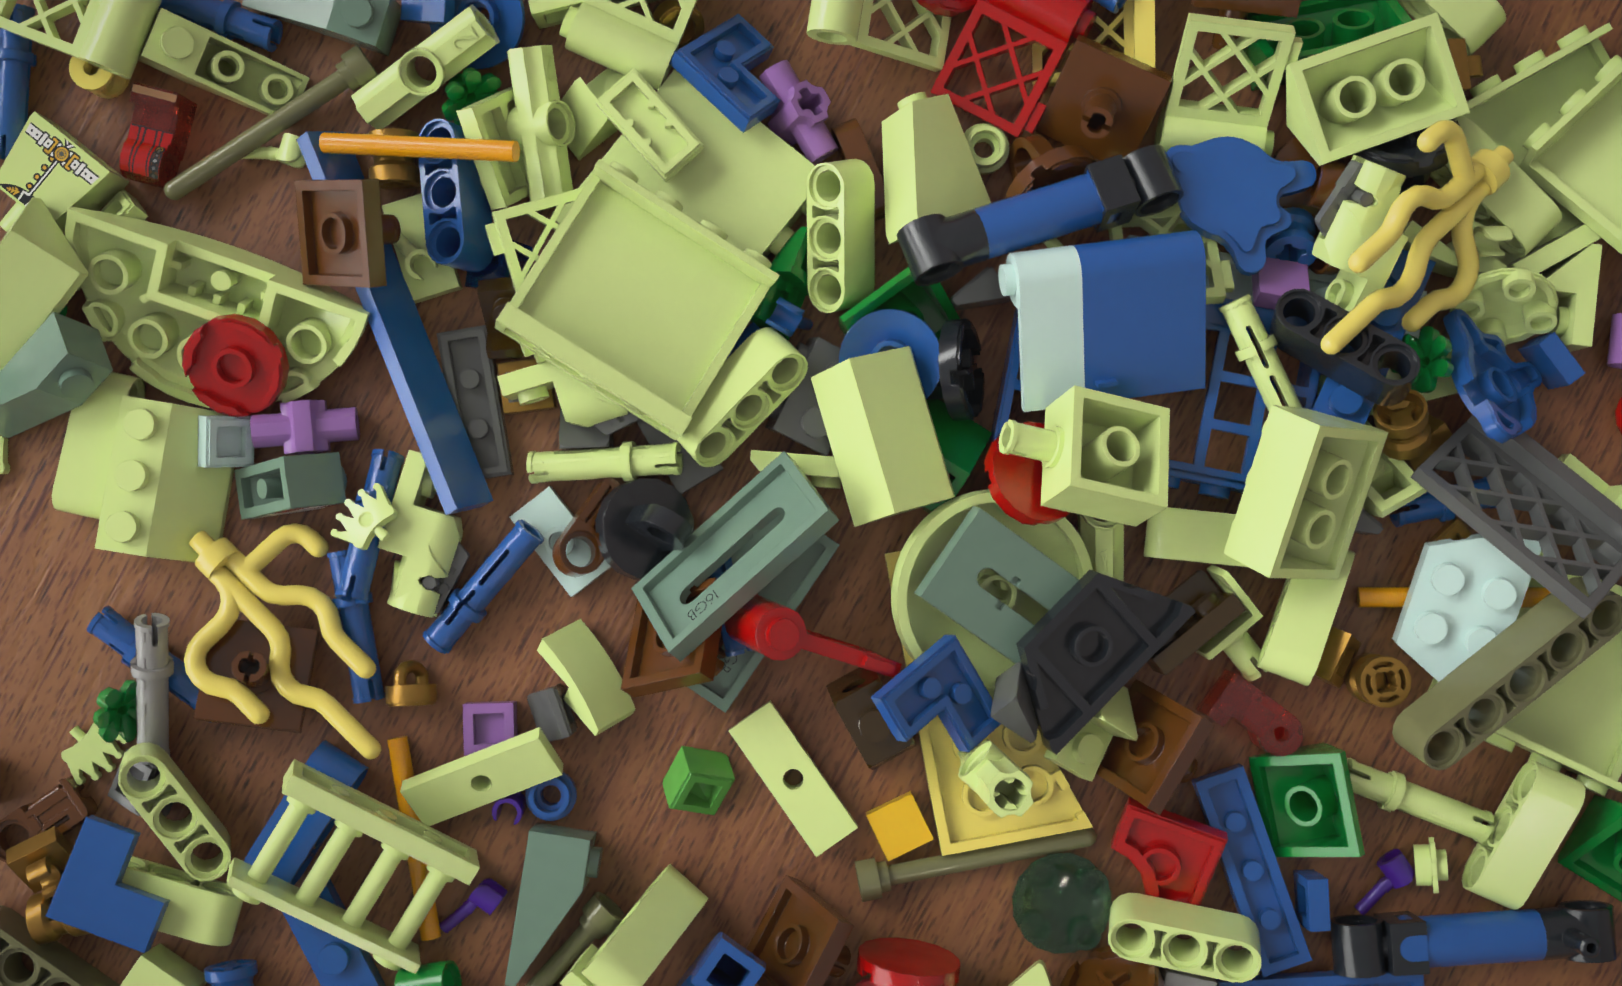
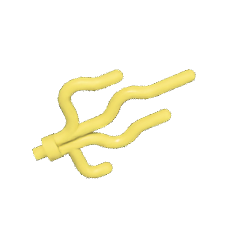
[1321,120,1514,355]
[184,523,381,760]

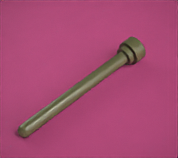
[164,45,379,200]
[854,828,1097,902]
[525,892,625,986]

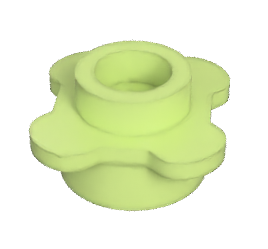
[1413,837,1448,893]

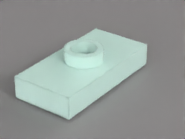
[509,486,611,597]

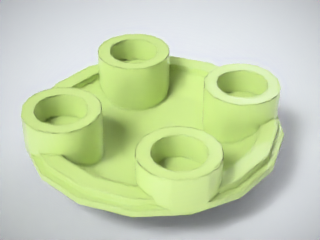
[1449,268,1559,346]

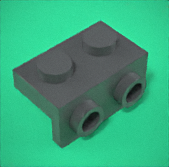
[765,337,840,456]

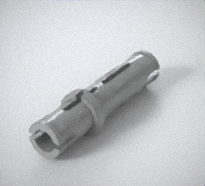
[130,613,174,765]

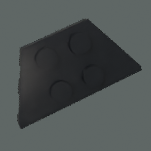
[1016,570,1196,755]

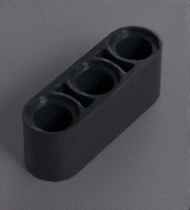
[1270,289,1420,406]

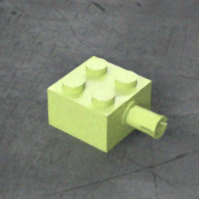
[999,385,1170,527]

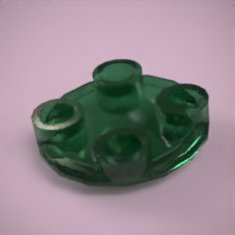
[1012,852,1112,954]

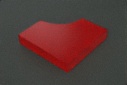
[1111,797,1228,906]

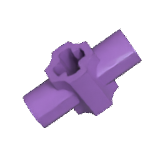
[759,60,839,165]
[250,400,360,455]

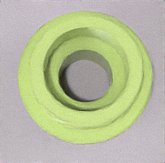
[964,123,1009,175]

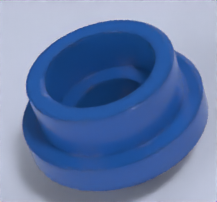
[525,772,577,821]

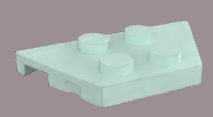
[1392,534,1541,682]

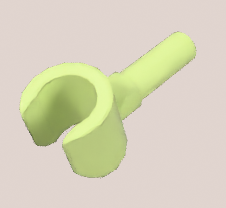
[242,133,306,168]
[1473,220,1513,257]
[395,233,438,281]

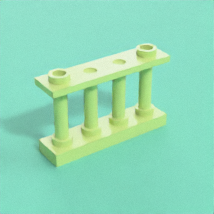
[226,759,480,974]

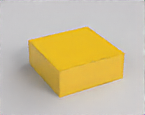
[865,791,934,862]

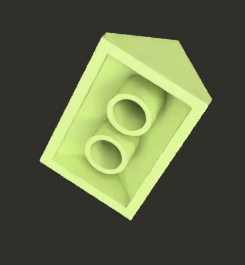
[1286,12,1470,166]
[0,197,89,371]
[811,346,955,527]

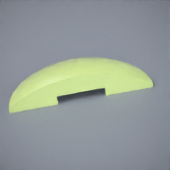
[65,207,370,408]

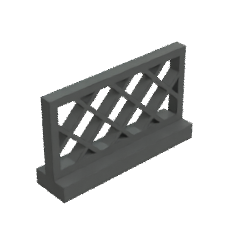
[1411,414,1622,619]

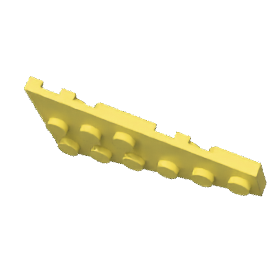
[884,551,1093,856]

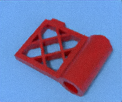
[930,0,1097,138]
[724,594,902,678]

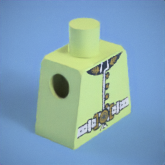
[0,111,129,234]

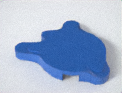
[1166,136,1316,276]
[1443,309,1543,444]

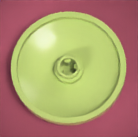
[891,489,1093,698]

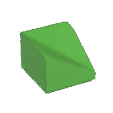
[663,746,735,815]

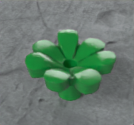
[442,67,502,126]
[1391,326,1454,393]
[93,679,137,743]

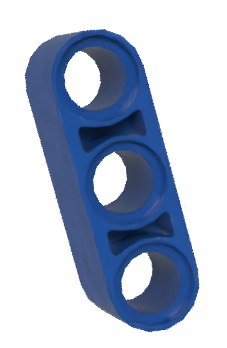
[419,119,494,272]
[244,740,369,885]

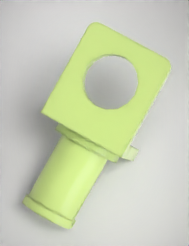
[1195,564,1267,682]

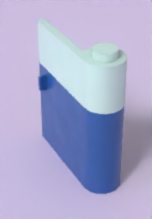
[998,230,1206,412]

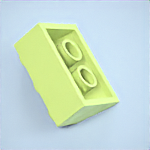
[95,395,235,562]
[1223,405,1389,580]

